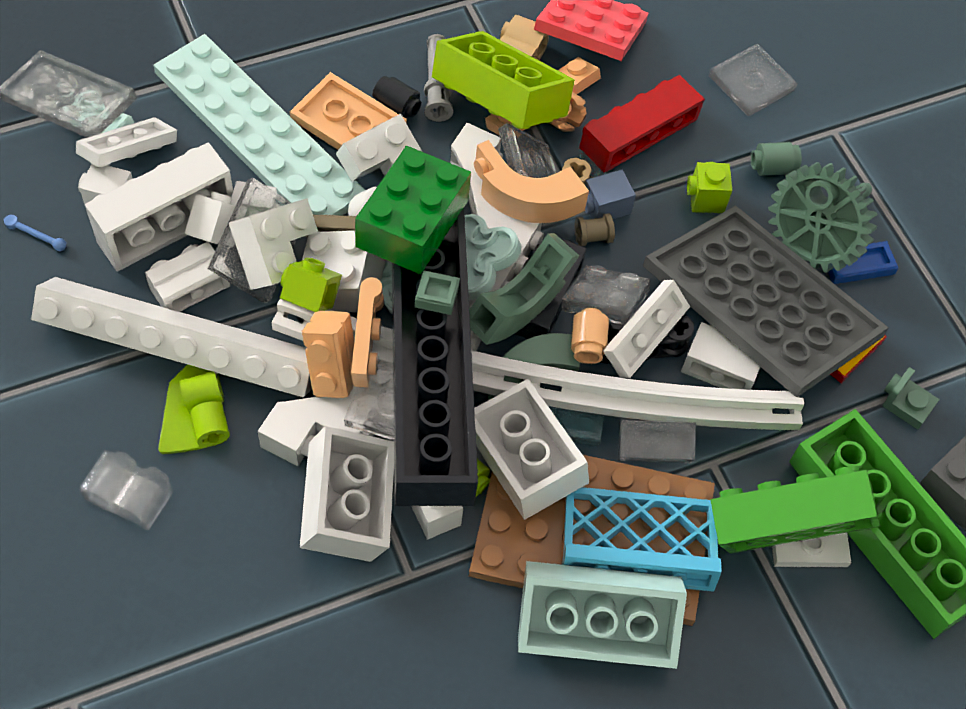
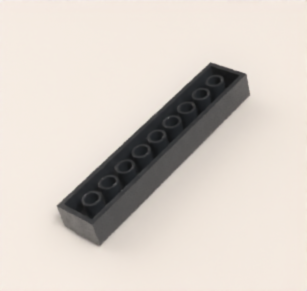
[392,208,478,506]

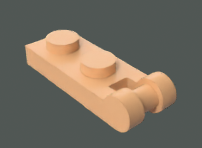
[351,277,384,388]

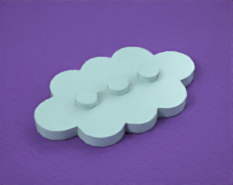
[381,214,522,314]

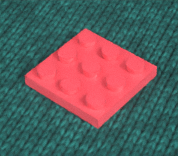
[534,0,649,61]

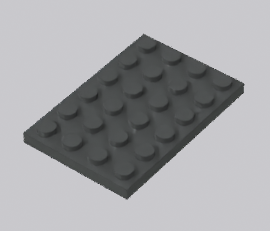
[643,205,889,397]

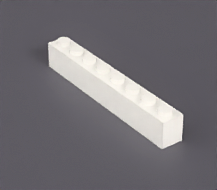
[31,277,312,397]

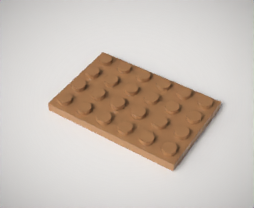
[469,455,715,626]

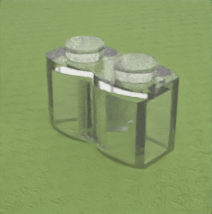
[79,450,173,530]

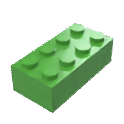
[710,466,881,553]

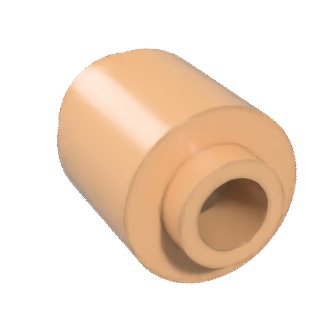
[571,308,609,364]

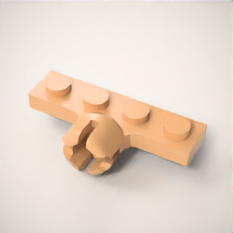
[485,57,601,141]

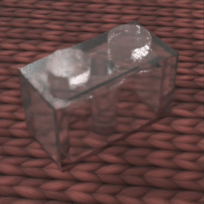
[618,420,696,463]

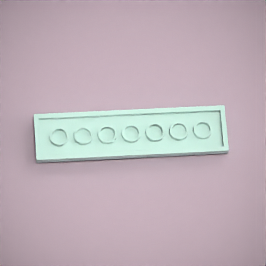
[153,34,365,216]

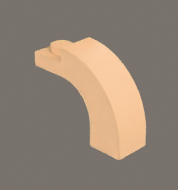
[474,140,589,223]

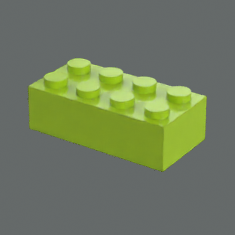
[432,31,575,129]

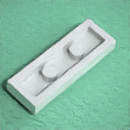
[76,117,177,167]
[603,280,690,378]

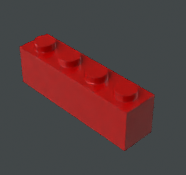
[579,74,705,173]

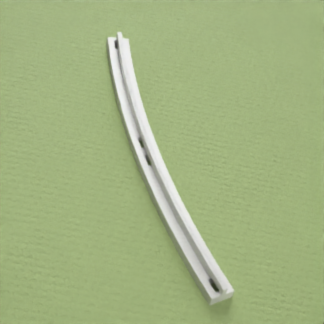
[271,299,804,430]

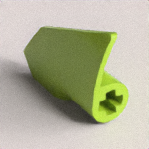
[158,364,230,454]

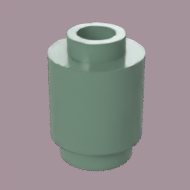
[751,142,802,176]

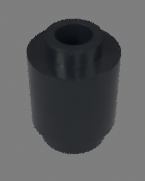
[372,76,422,119]

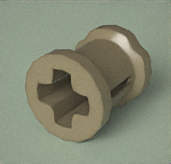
[575,213,615,246]

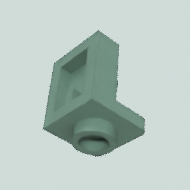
[882,367,940,430]

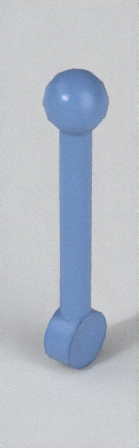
[4,215,66,251]

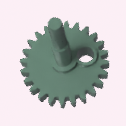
[768,162,877,273]

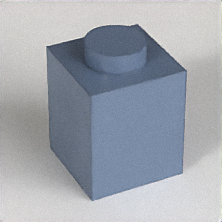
[584,169,636,219]

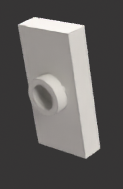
[772,533,851,567]

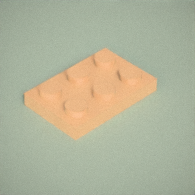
[290,72,407,150]

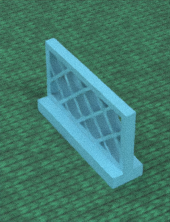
[561,487,722,592]

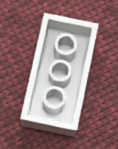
[85,142,233,272]

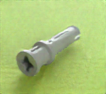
[424,34,453,122]

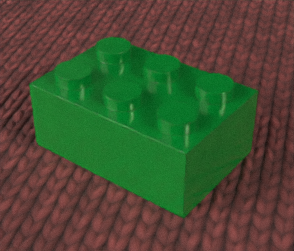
[355,145,471,274]

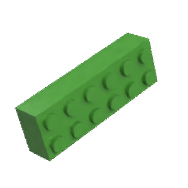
[789,409,966,639]

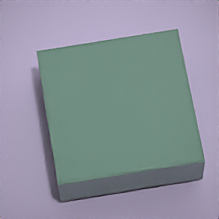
[415,271,460,315]

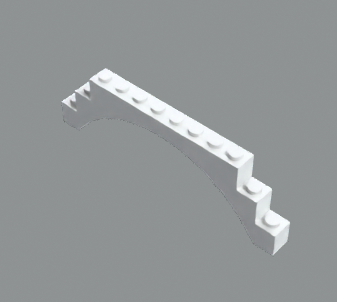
[258,123,544,466]

